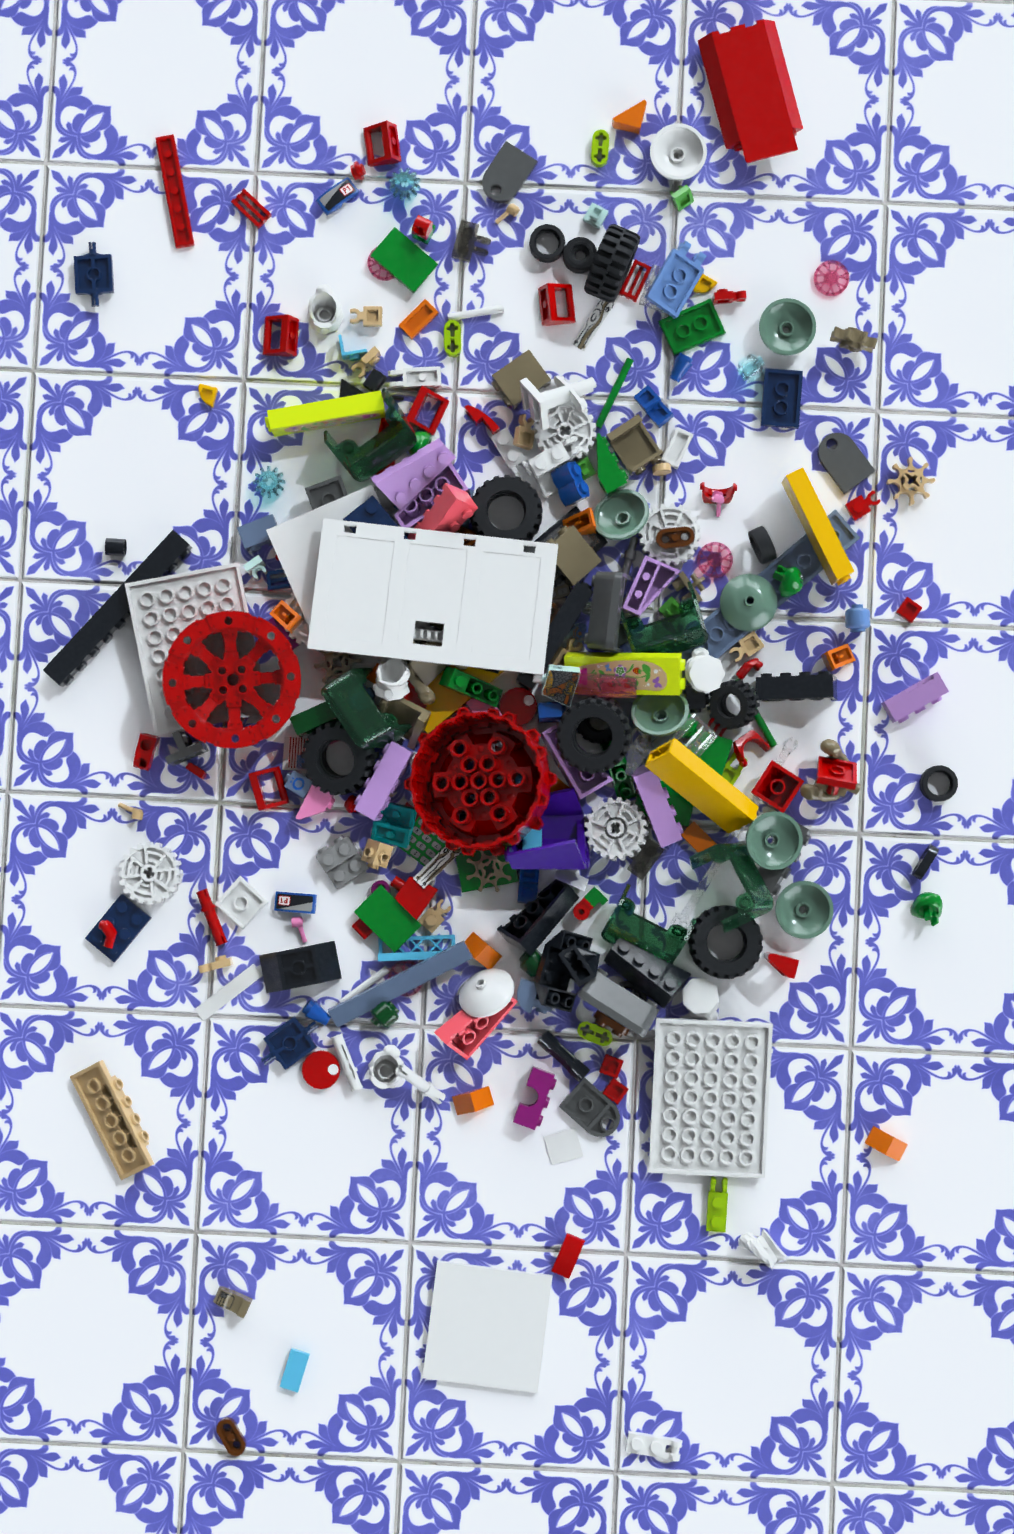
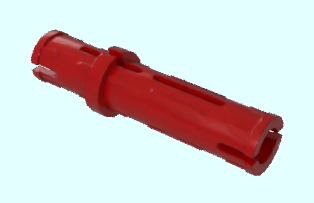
[196,888,228,946]

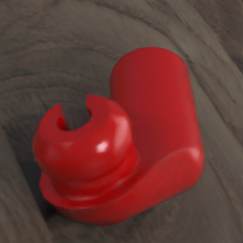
[736,658,763,680]
[98,920,117,949]

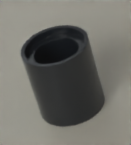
[363,369,387,392]
[105,538,127,556]

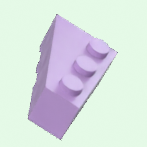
[621,555,680,618]
[881,671,950,724]

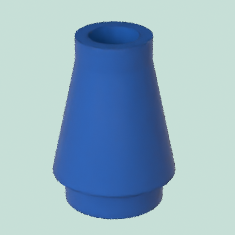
[669,353,693,383]
[302,999,331,1026]

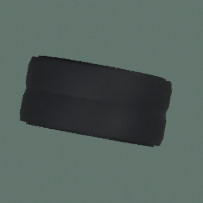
[563,237,597,274]

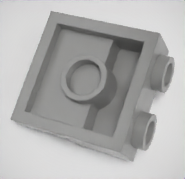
[316,835,369,889]

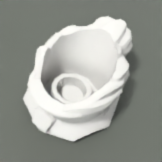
[306,284,344,335]
[685,647,725,693]
[372,658,410,701]
[682,977,720,1020]
[368,1045,404,1089]
[738,1229,788,1270]

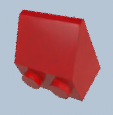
[751,760,804,813]

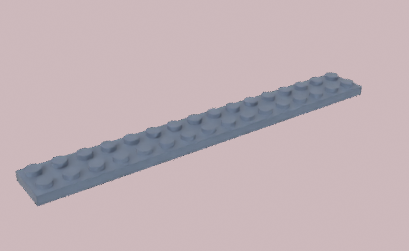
[613,509,860,731]

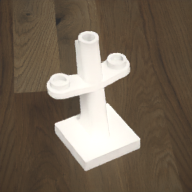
[520,376,597,430]

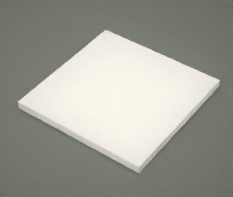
[266,485,380,629]
[422,1260,553,1393]

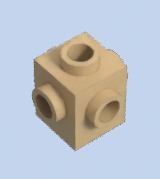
[361,838,394,870]

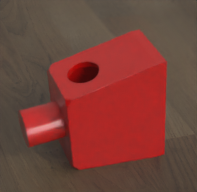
[390,876,438,920]

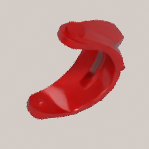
[700,482,737,504]
[733,729,770,767]

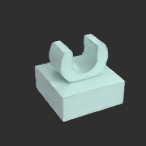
[583,202,609,230]
[243,555,267,580]

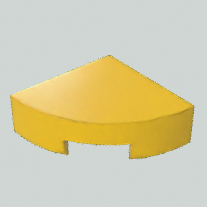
[693,274,718,293]
[198,383,218,407]

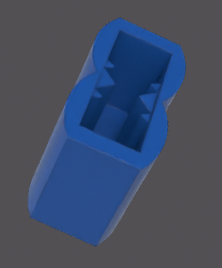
[551,461,590,507]
[538,701,566,723]

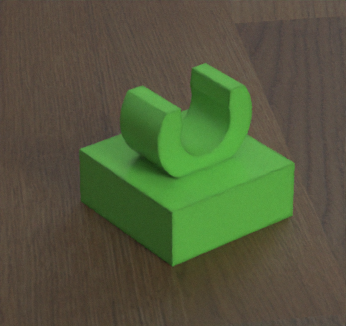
[670,184,694,211]
[576,456,596,481]
[658,596,685,624]

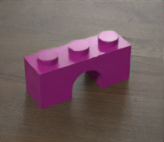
[513,1066,557,1130]

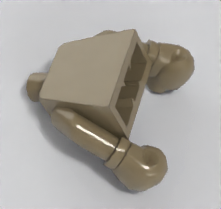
[406,641,468,705]
[800,739,861,802]

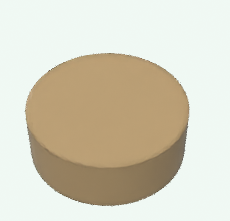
[652,463,672,476]

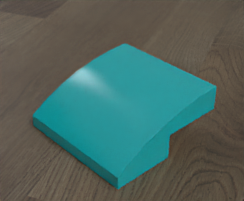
[371,802,417,848]

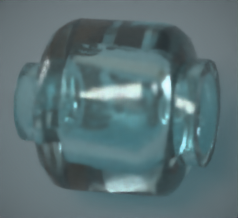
[737,353,766,382]

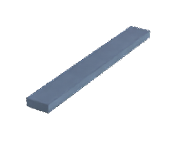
[328,940,473,1028]

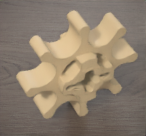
[886,457,936,506]

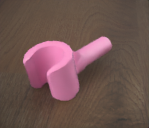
[712,491,724,517]
[291,916,307,943]

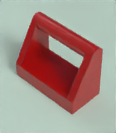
[363,120,401,167]
[538,283,576,326]
[263,314,299,357]
[406,386,450,436]
[248,766,290,811]
[764,952,799,979]

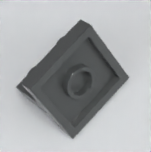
[165,730,209,766]

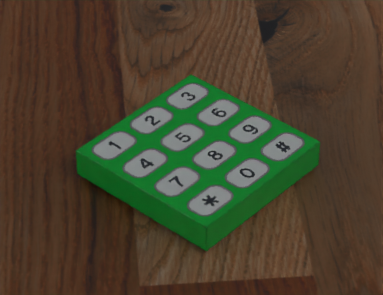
[398,817,446,867]

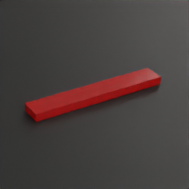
[155,134,195,249]

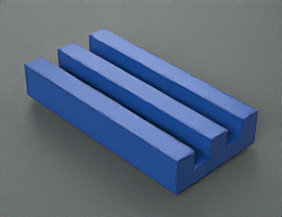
[266,569,291,591]

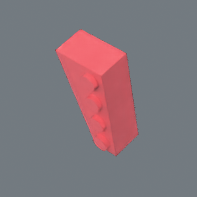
[407,483,478,540]
[434,996,518,1060]

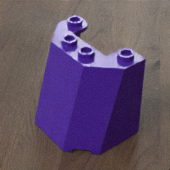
[504,788,590,870]

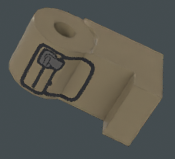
[213,1286,253,1319]

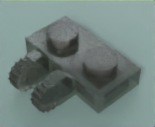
[452,220,491,263]
[627,838,665,880]

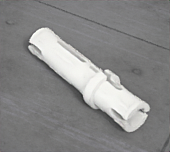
[331,1033,363,1092]
[395,1063,445,1104]

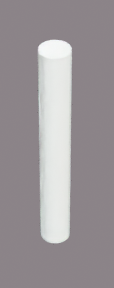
[447,305,505,321]
[339,966,389,1003]

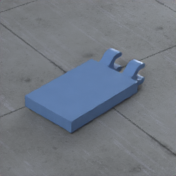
[644,240,706,319]

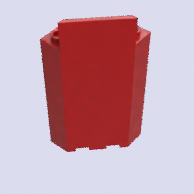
[697,19,803,163]

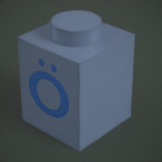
[283,770,313,798]

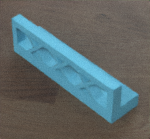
[378,935,455,961]

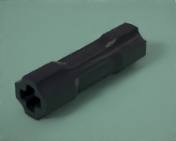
[537,1030,590,1082]

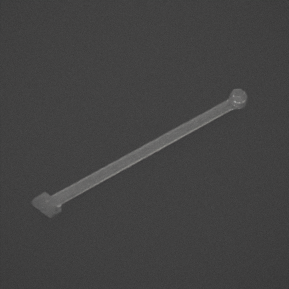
[670,737,798,932]

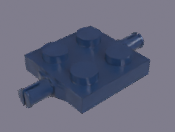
[73,242,115,307]
[261,1016,319,1070]

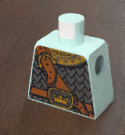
[532,664,580,707]

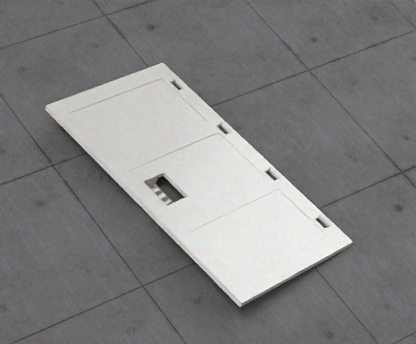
[307,518,558,675]

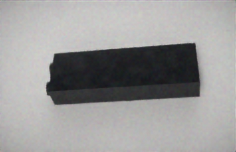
[516,581,593,693]

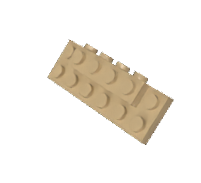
[70,1060,154,1180]

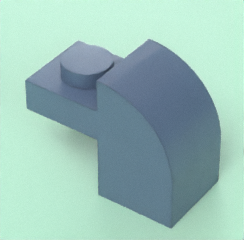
[517,978,553,1014]

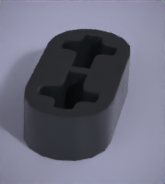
[911,844,939,880]

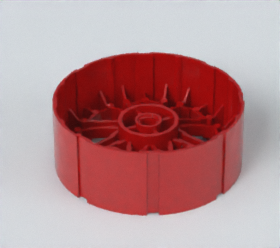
[162,611,301,748]

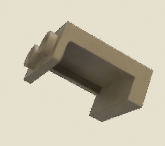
[491,349,551,410]
[606,414,664,476]
[545,525,602,586]
[373,698,431,750]

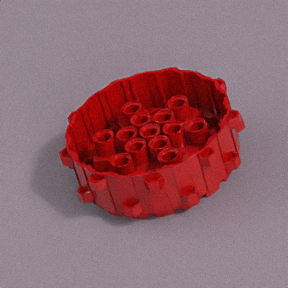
[404,707,558,856]

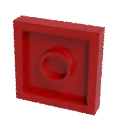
[816,756,857,795]

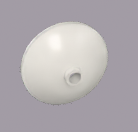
[650,123,707,181]
[459,968,514,1018]

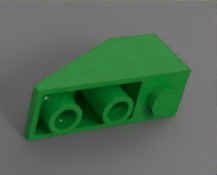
[596,433,628,495]
[439,667,503,708]
[600,740,637,800]

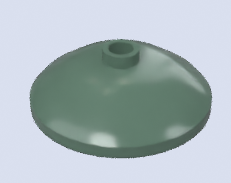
[759,298,816,356]
[593,489,649,540]
[720,574,777,631]
[631,693,689,737]
[745,811,803,870]
[775,881,834,939]

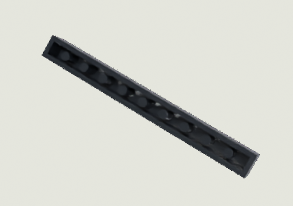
[43,530,193,687]

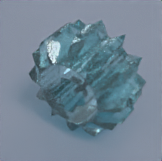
[389,168,421,201]
[253,466,286,499]

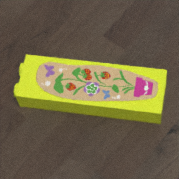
[265,390,386,437]
[564,652,686,695]

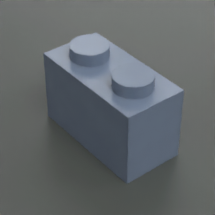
[237,514,277,553]

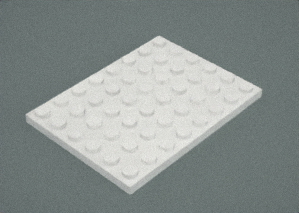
[125,562,267,735]
[649,1017,773,1179]

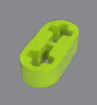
[591,129,609,168]
[444,320,462,358]
[577,1021,613,1046]

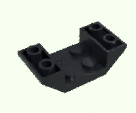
[534,930,593,1013]
[259,941,342,993]

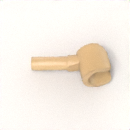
[495,204,520,224]
[118,802,143,820]

